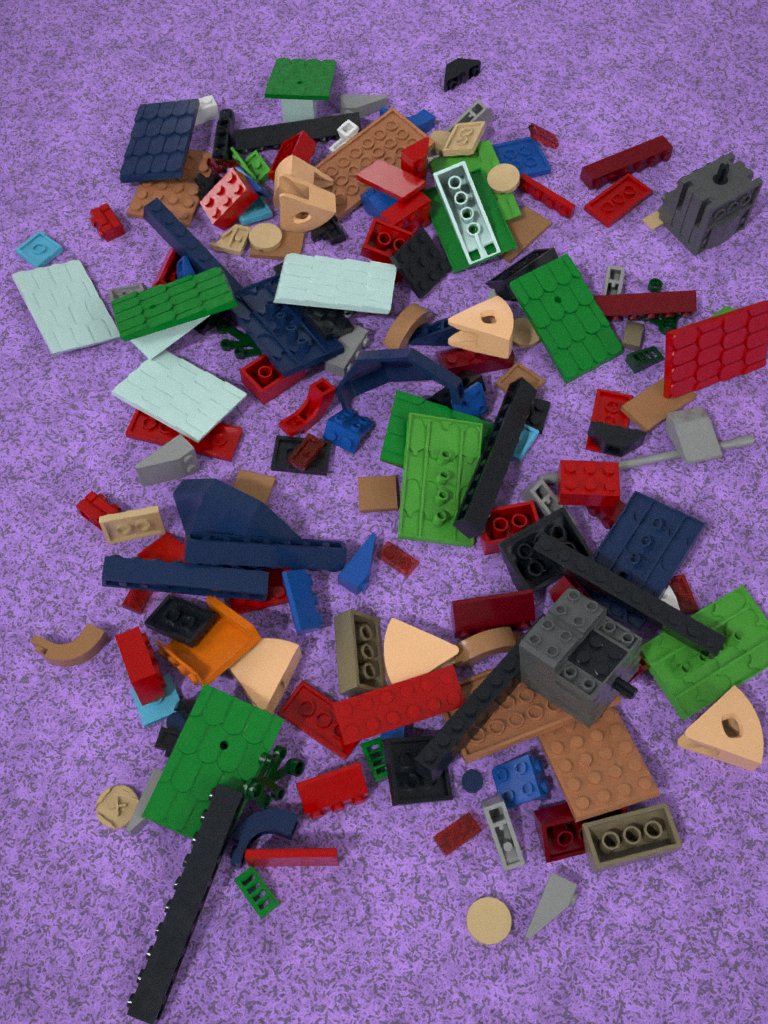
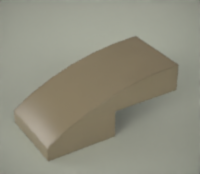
[622,320,644,350]

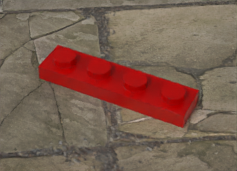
[518,173,576,219]

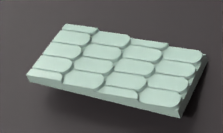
[273,253,397,314]
[12,260,121,356]
[111,350,247,443]

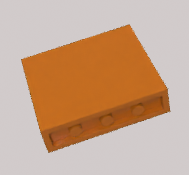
[155,596,262,688]

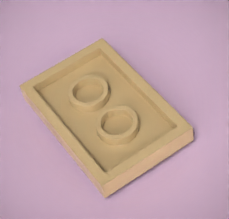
[442,121,487,157]
[99,506,166,545]

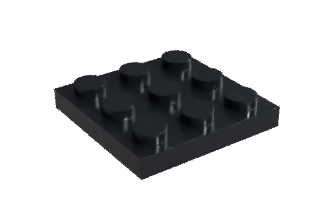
[389,227,452,299]
[382,735,453,806]

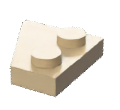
[210,224,252,256]

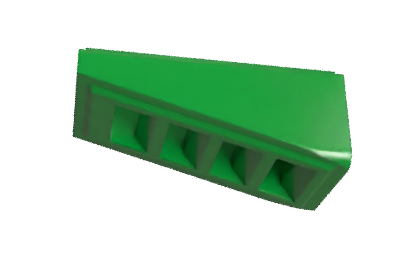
[360,737,388,784]
[234,866,280,919]

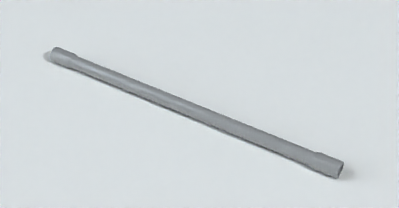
[537,435,754,485]

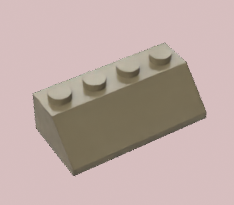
[334,609,386,697]
[582,802,683,874]

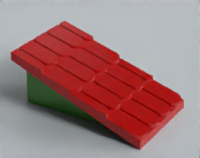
[663,300,768,399]

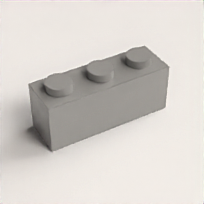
[325,323,370,378]

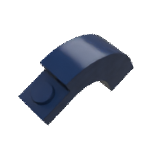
[229,809,300,869]

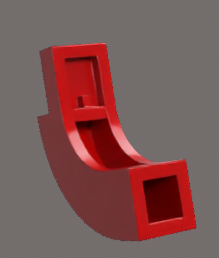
[279,378,336,438]

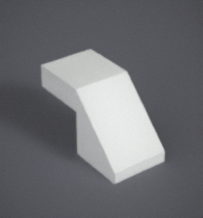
[329,119,359,153]

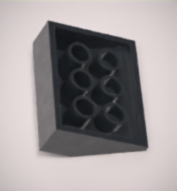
[498,506,594,593]

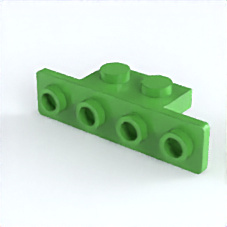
[230,146,270,189]

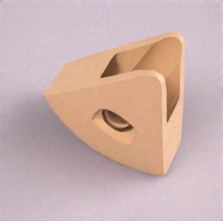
[273,155,334,209]
[279,173,336,233]
[448,296,514,359]
[384,618,459,685]
[227,638,302,714]
[677,685,764,771]

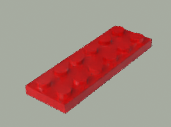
[125,409,243,462]
[332,665,465,745]

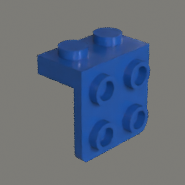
[451,382,488,418]
[322,409,375,454]
[492,754,551,810]

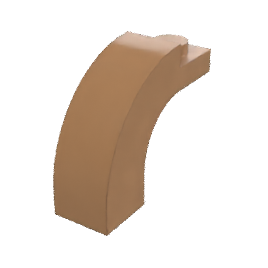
[383,303,433,349]
[31,623,109,667]
[454,627,522,668]

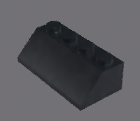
[486,247,559,302]

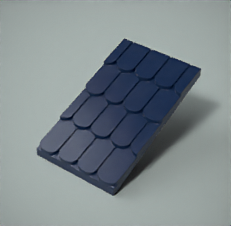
[120,98,200,183]
[228,274,344,378]
[579,491,707,631]

